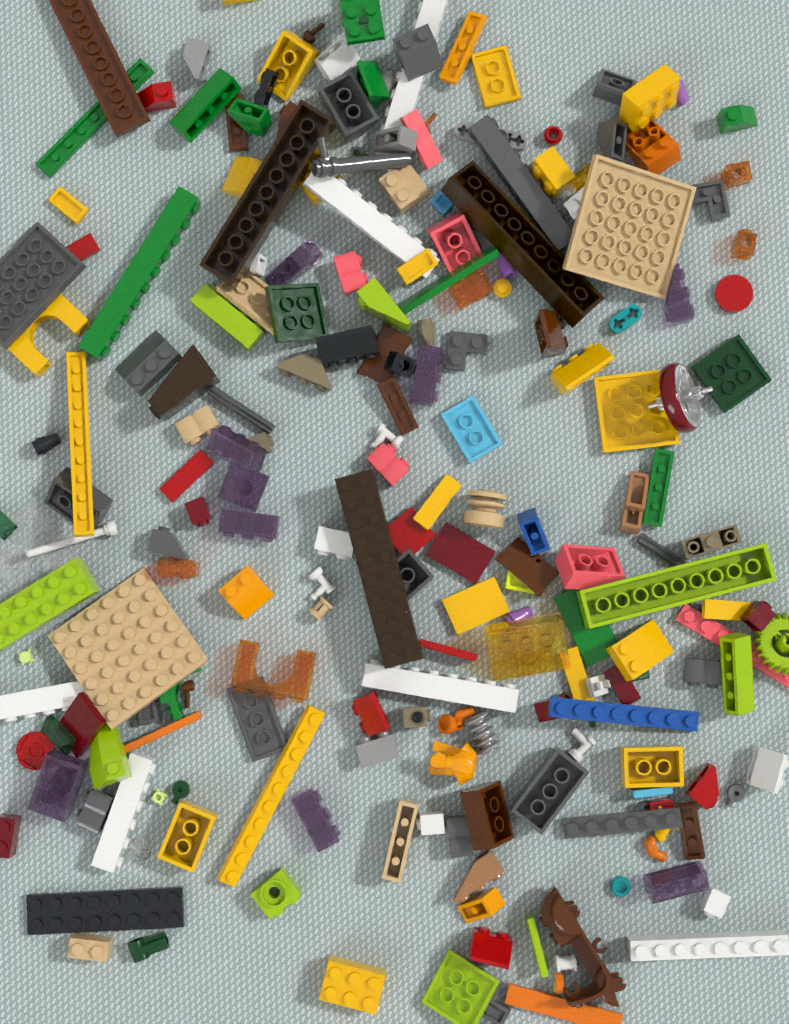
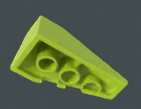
[89,722,132,790]

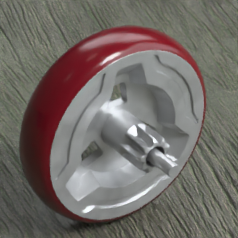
[648,363,713,433]

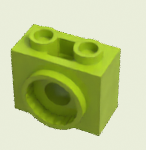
[250,866,302,919]

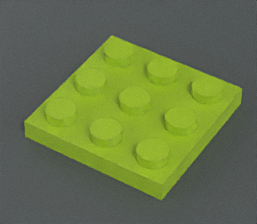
[421,949,501,1024]

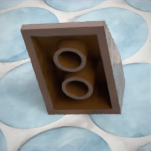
[534,309,568,358]

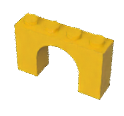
[8,294,92,378]

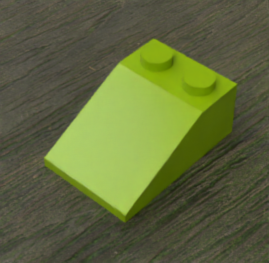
[356,278,411,332]

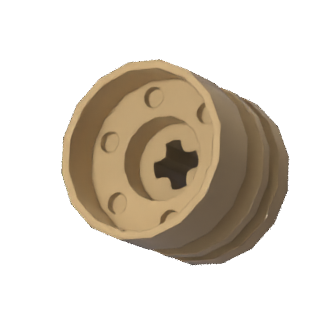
[463,489,508,529]

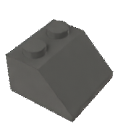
[393,24,443,81]

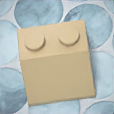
[379,164,431,215]

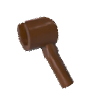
[303,22,325,44]
[183,680,195,708]

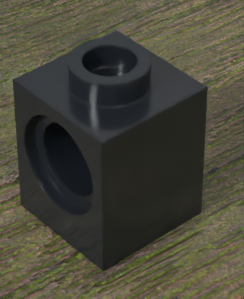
[383,351,417,378]

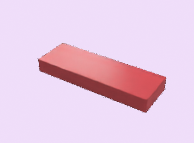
[400,109,443,170]

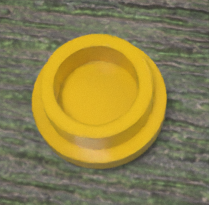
[493,279,512,298]

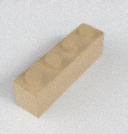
[382,798,419,883]

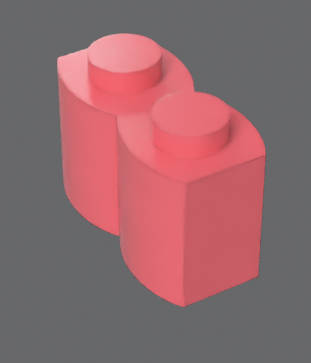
[333,251,369,296]
[366,443,409,487]

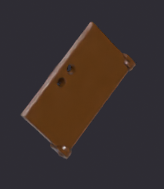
[357,322,412,383]
[495,537,559,597]

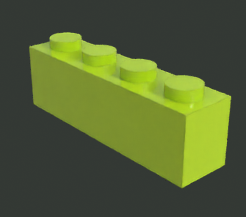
[190,283,265,352]
[720,632,755,716]

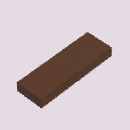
[225,94,249,152]
[376,376,419,436]
[676,801,705,860]

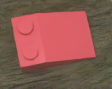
[426,211,488,277]
[554,544,626,590]

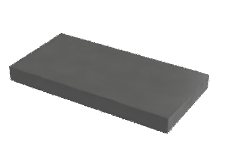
[226,676,287,762]

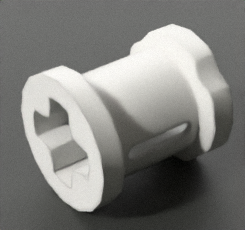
[555,953,577,973]

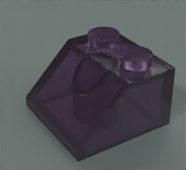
[218,461,269,512]

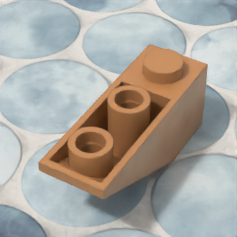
[453,849,504,904]

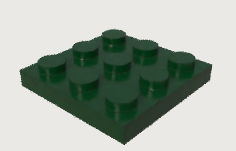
[265,283,329,344]
[691,334,772,413]

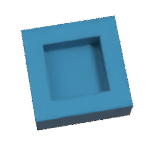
[430,191,454,216]

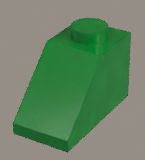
[227,98,272,138]
[716,104,758,134]

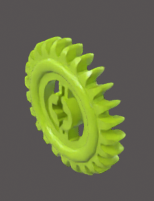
[754,612,789,675]

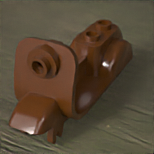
[539,885,626,1009]

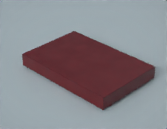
[427,522,495,585]
[55,692,106,758]

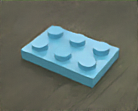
[441,395,503,464]

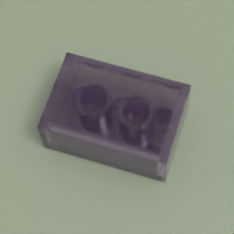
[28,749,89,822]

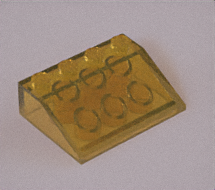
[484,612,570,681]

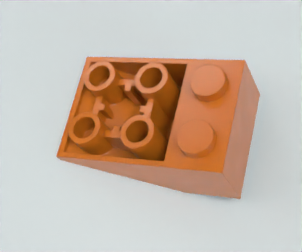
[625,120,681,175]

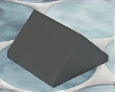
[592,69,637,106]
[397,548,434,600]

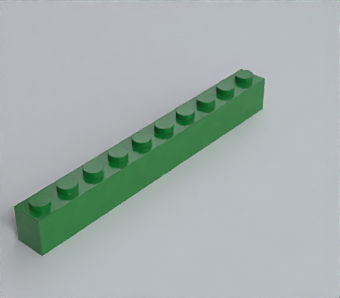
[78,186,201,361]

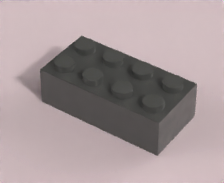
[509,746,589,835]

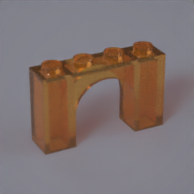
[231,639,317,703]

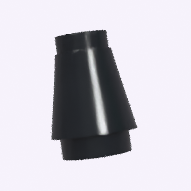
[31,433,62,456]

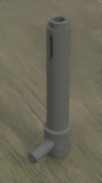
[311,137,411,178]

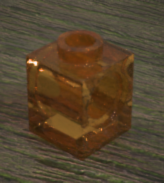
[721,160,753,189]
[731,229,757,260]

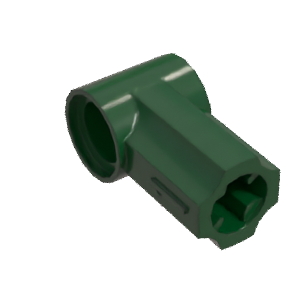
[127,931,170,963]

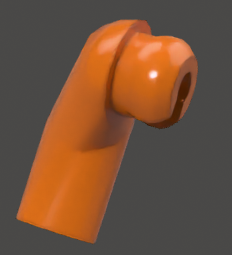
[453,705,475,731]
[644,835,667,862]

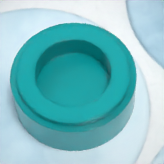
[610,876,631,897]

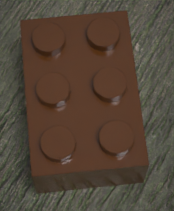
[460,781,515,851]

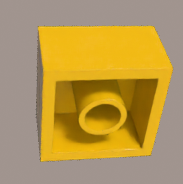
[531,146,575,200]

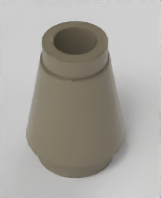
[416,318,435,347]

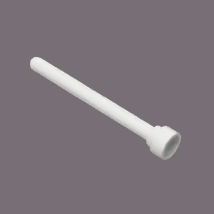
[26,520,118,558]

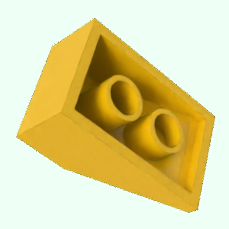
[256,30,321,101]
[606,619,674,682]

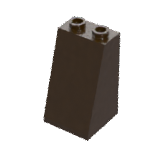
[148,345,221,422]

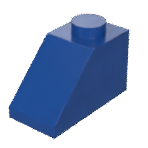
[517,507,550,556]

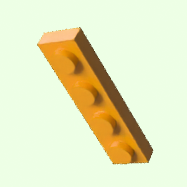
[439,11,487,86]

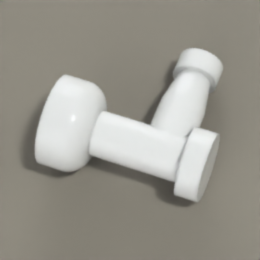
[371,423,405,450]
[309,566,336,601]
[568,728,597,763]

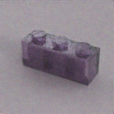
[410,344,445,407]
[206,425,267,473]
[218,508,280,543]
[291,787,341,853]
[643,860,710,904]

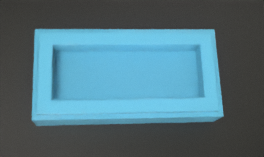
[630,787,673,799]

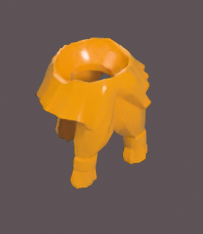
[429,740,477,785]

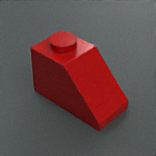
[137,81,177,112]
[685,763,719,810]

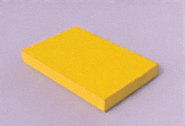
[470,45,521,109]
[442,577,510,635]

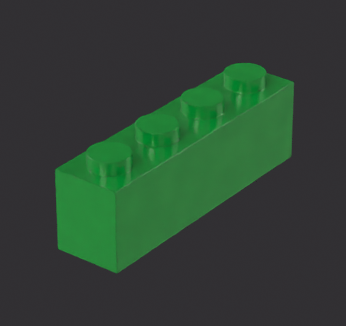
[169,68,242,143]

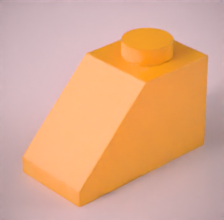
[457,887,505,924]

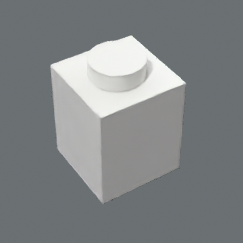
[416,811,445,835]
[699,885,731,919]

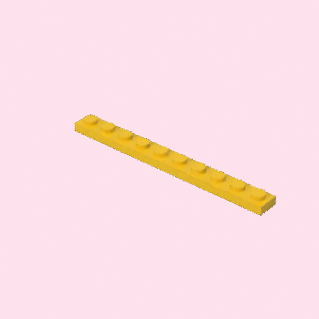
[66,351,95,537]
[217,704,326,887]

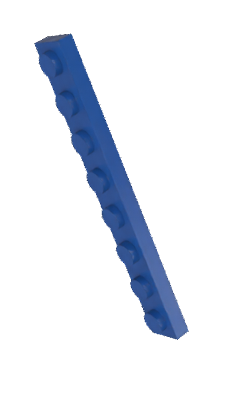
[548,696,699,732]

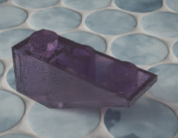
[265,241,324,285]
[663,263,695,327]

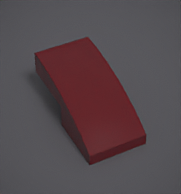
[603,665,641,705]

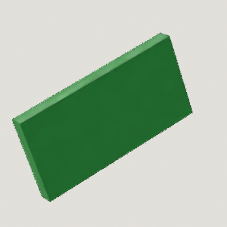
[553,589,617,667]

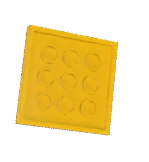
[593,369,680,453]

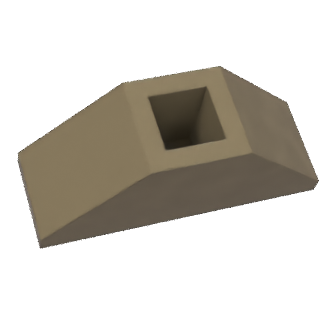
[277,353,332,392]
[680,524,742,559]

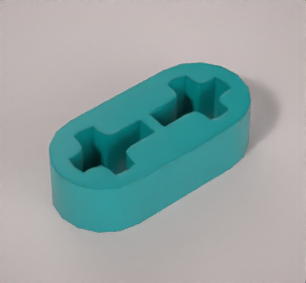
[608,304,642,334]

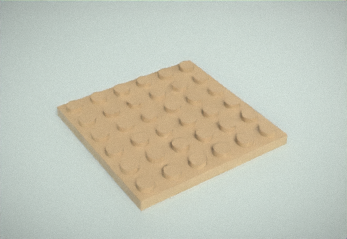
[562,154,697,299]
[48,568,210,730]

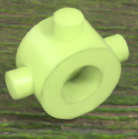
[18,649,34,665]
[151,788,168,806]

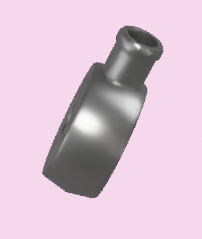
[726,784,745,807]

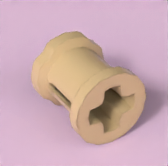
[308,596,334,622]

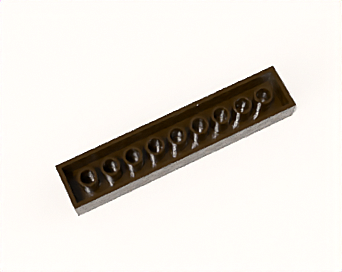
[199,100,336,289]
[441,160,604,328]
[335,469,424,669]

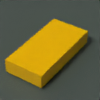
[48,186,89,225]
[396,248,438,285]

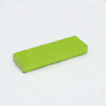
[525,914,549,978]

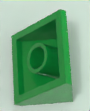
[356,60,390,109]

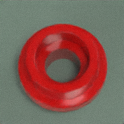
[544,126,563,145]

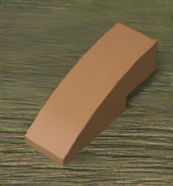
[619,471,650,535]

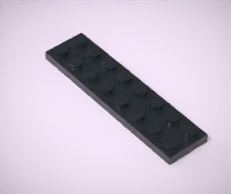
[26,886,185,935]

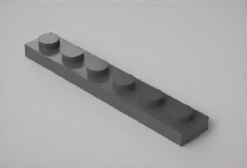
[562,806,682,839]

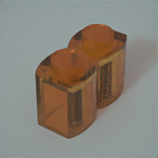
[449,270,493,311]
[157,558,200,579]

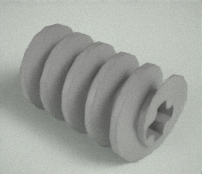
[466,711,500,755]

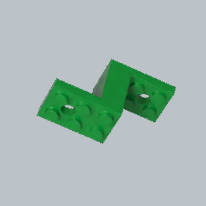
[339,0,385,45]

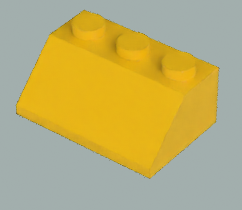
[550,343,615,396]

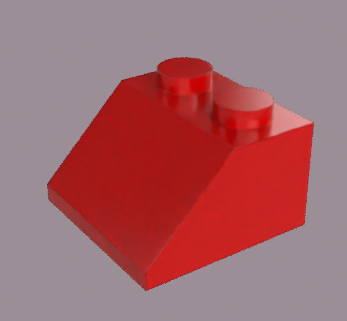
[351,690,390,736]
[468,926,513,970]

